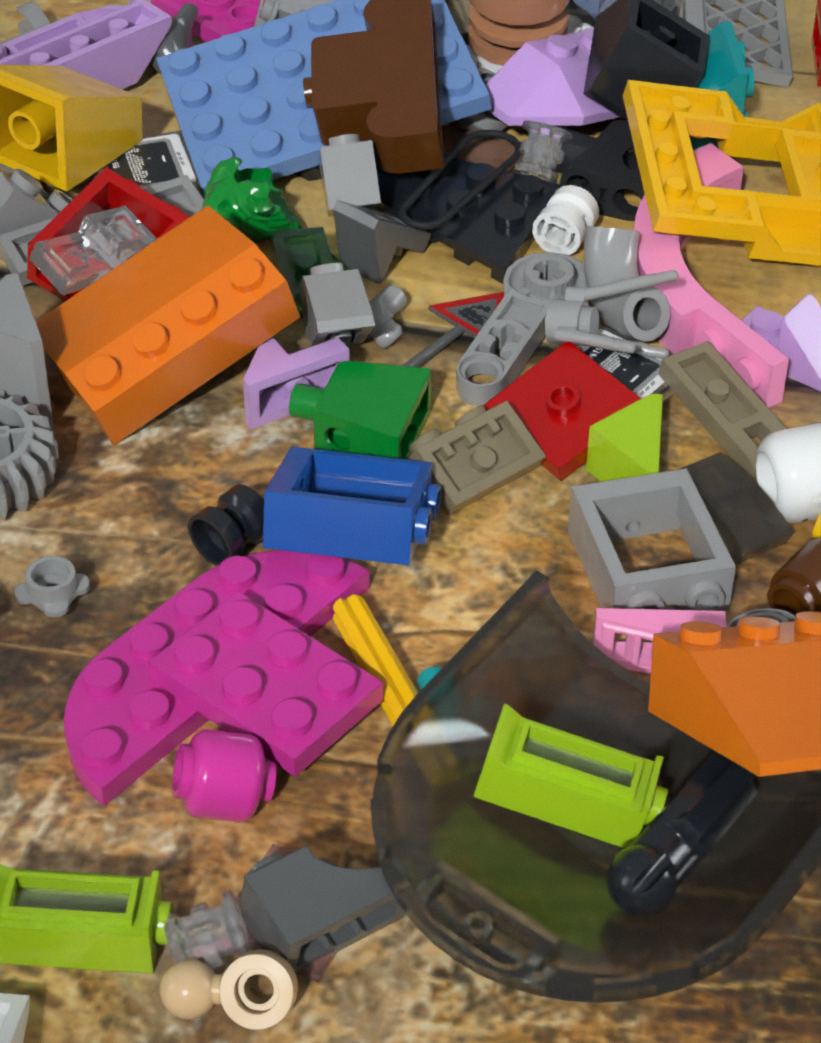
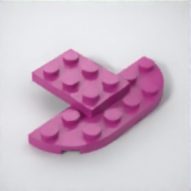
[64,550,383,806]

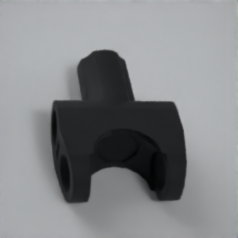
[526,120,645,221]

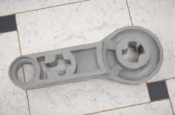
[456,252,588,406]

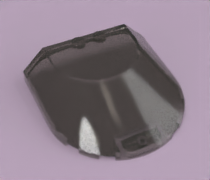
[371,571,821,1003]

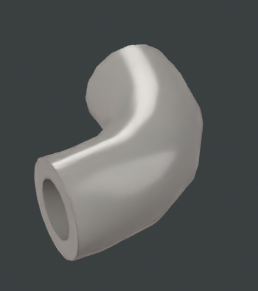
[584,226,670,342]

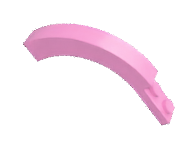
[634,143,789,408]

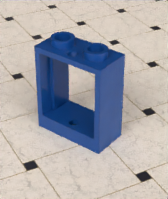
[263,446,441,565]

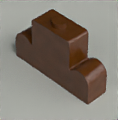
[303,0,444,174]

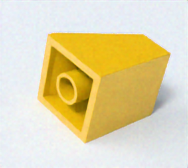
[0,65,143,192]

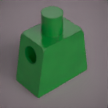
[289,361,431,460]

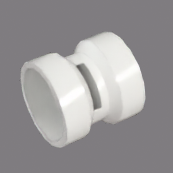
[532,185,599,255]

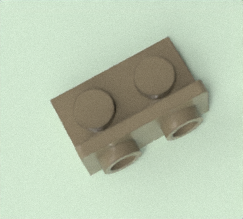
[408,401,546,516]

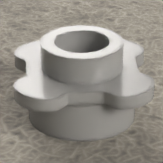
[15,556,90,617]

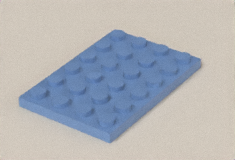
[156,0,492,196]

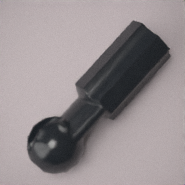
[606,752,759,917]

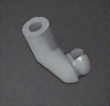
[367,285,407,349]

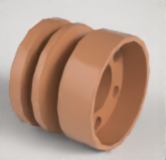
[468,0,570,66]

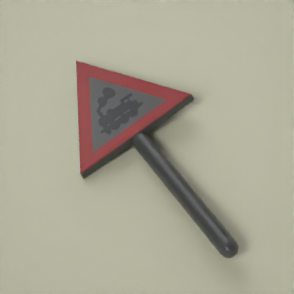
[402,292,504,367]

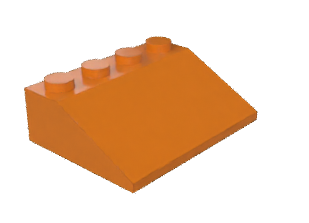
[35,205,300,446]
[648,612,821,777]

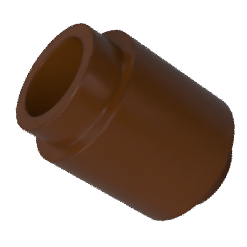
[767,538,821,616]

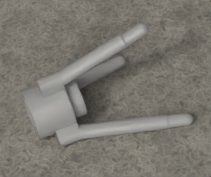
[545,270,679,359]

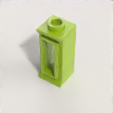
[473,703,668,848]
[0,864,174,974]

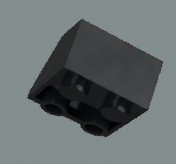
[583,0,710,120]

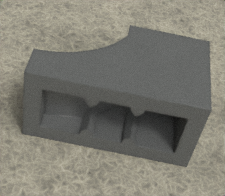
[238,846,414,973]

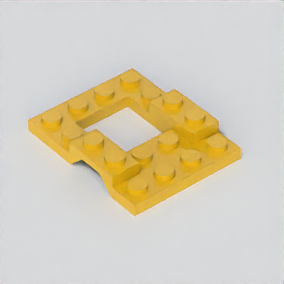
[623,80,821,267]

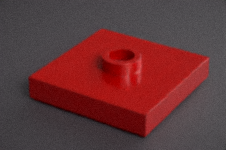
[483,342,641,481]

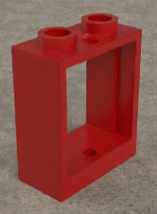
[27,167,190,301]

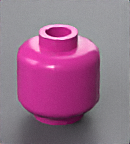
[172,729,276,823]

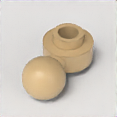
[159,949,298,1030]

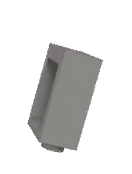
[568,468,736,612]

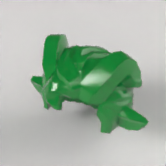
[202,157,303,244]

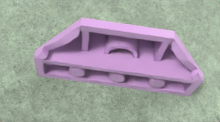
[0,0,172,89]
[485,28,621,126]

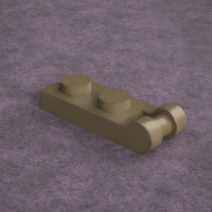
[658,341,787,482]

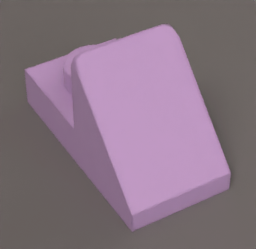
[741,294,821,392]
[243,337,349,429]

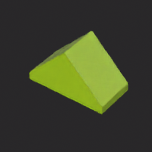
[586,394,663,482]

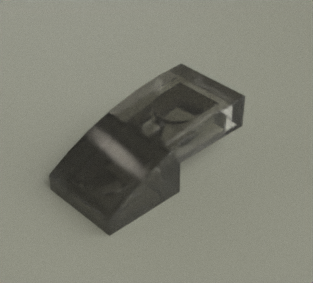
[677,452,794,564]

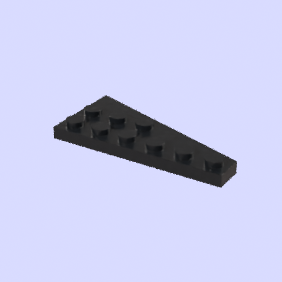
[294,153,561,284]

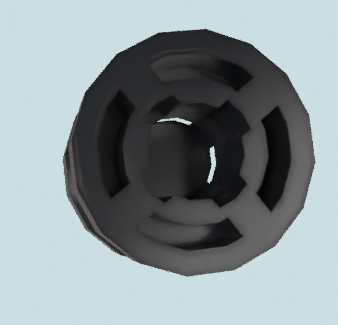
[188,484,264,566]

